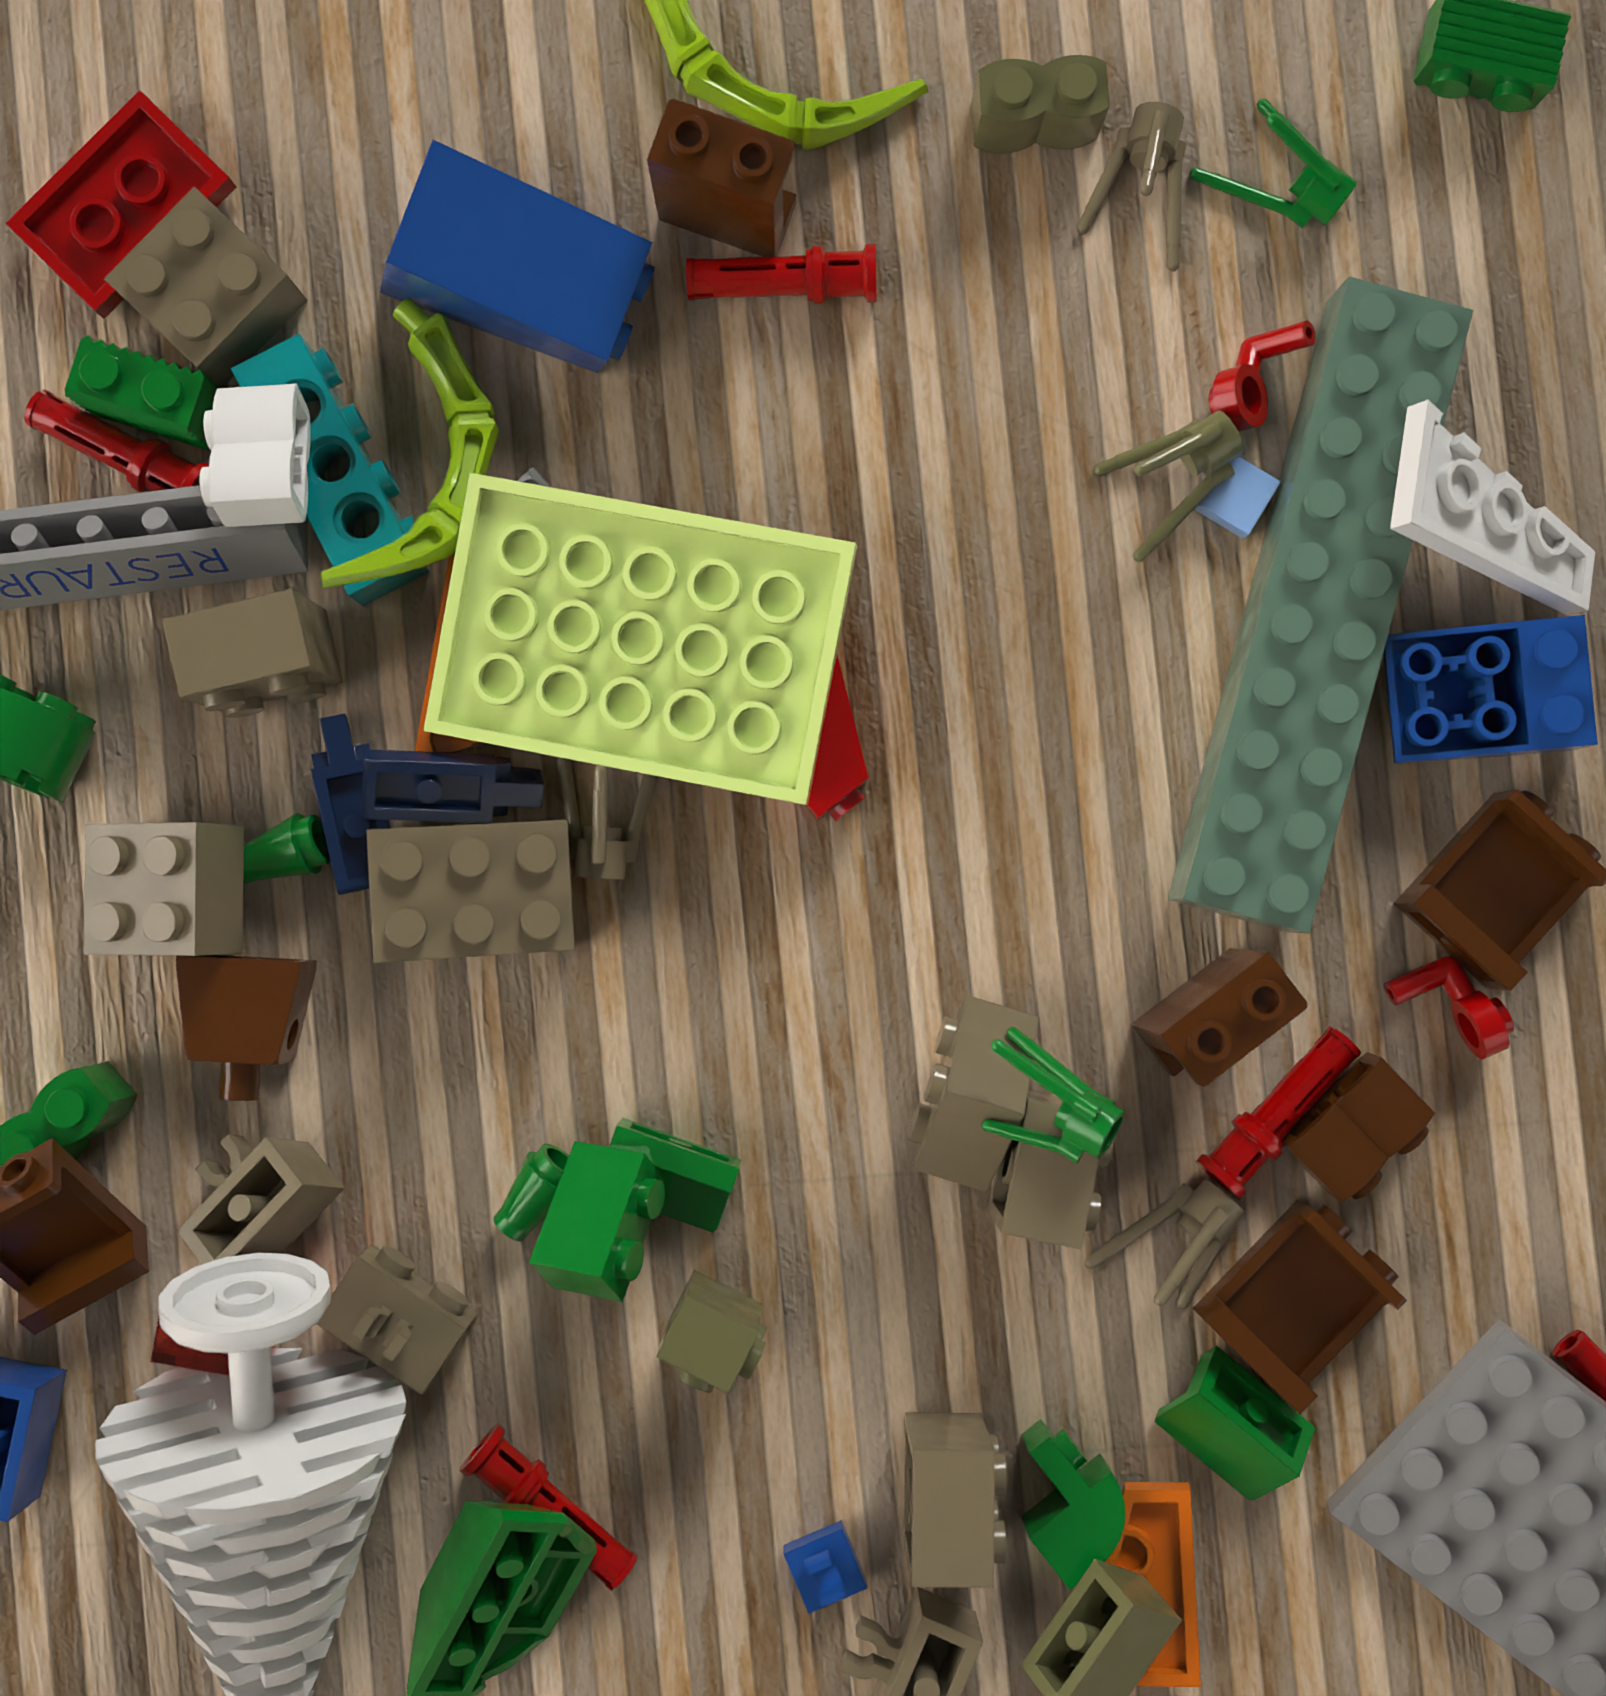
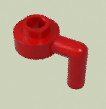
[1208,320,1316,432]
[1384,956,1514,1060]

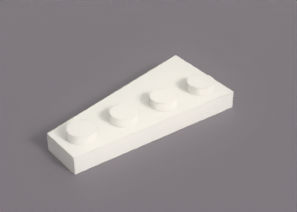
[1390,400,1595,615]

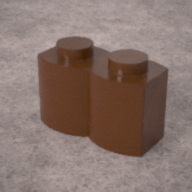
[1282,1052,1435,1203]

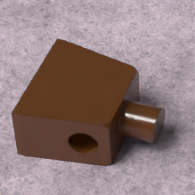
[176,955,317,1101]

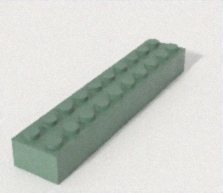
[1167,276,1474,934]

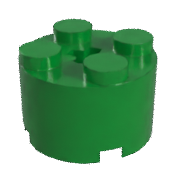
[0,675,96,803]

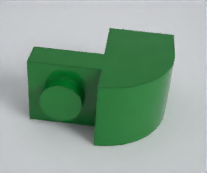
[1021,1419,1125,1590]

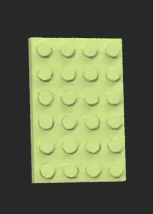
[423,473,857,805]

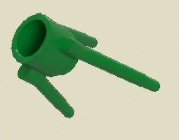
[1189,99,1357,228]
[981,1027,1126,1164]

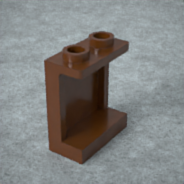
[647,99,796,257]
[1393,789,1606,991]
[1131,948,1308,1086]
[0,1138,149,1335]
[1192,1200,1407,1415]

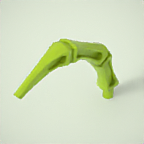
[644,0,929,151]
[321,298,499,589]

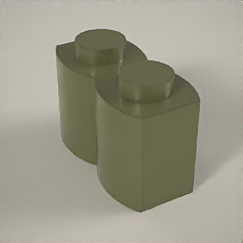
[971,55,1110,153]

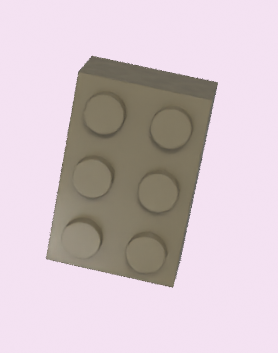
[366,820,575,963]

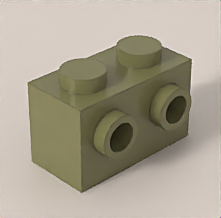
[656,1270,767,1394]
[1021,1559,1182,1696]

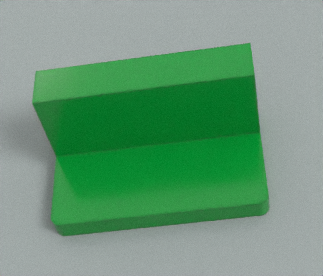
[609,1118,741,1232]
[1155,1346,1315,1500]

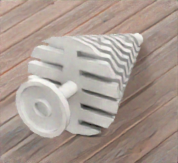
[95,1253,407,1696]

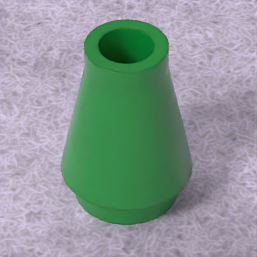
[243,813,331,884]
[493,1144,569,1242]

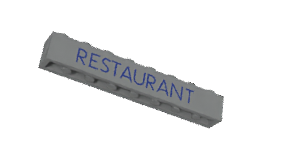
[0,485,308,610]

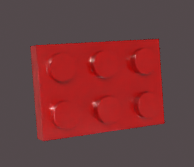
[5,90,237,319]

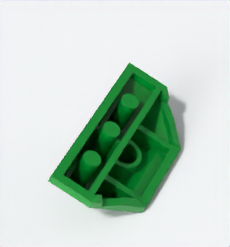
[407,1501,597,1696]

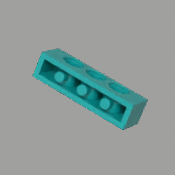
[230,333,430,606]

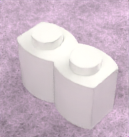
[200,384,311,527]

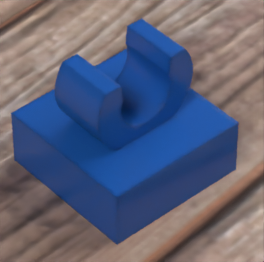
[783,1520,868,1614]

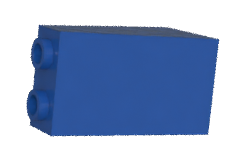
[380,139,655,373]

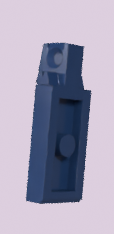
[310,714,391,895]
[361,749,544,823]

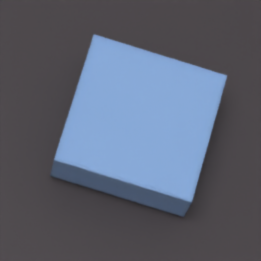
[1194,457,1281,539]

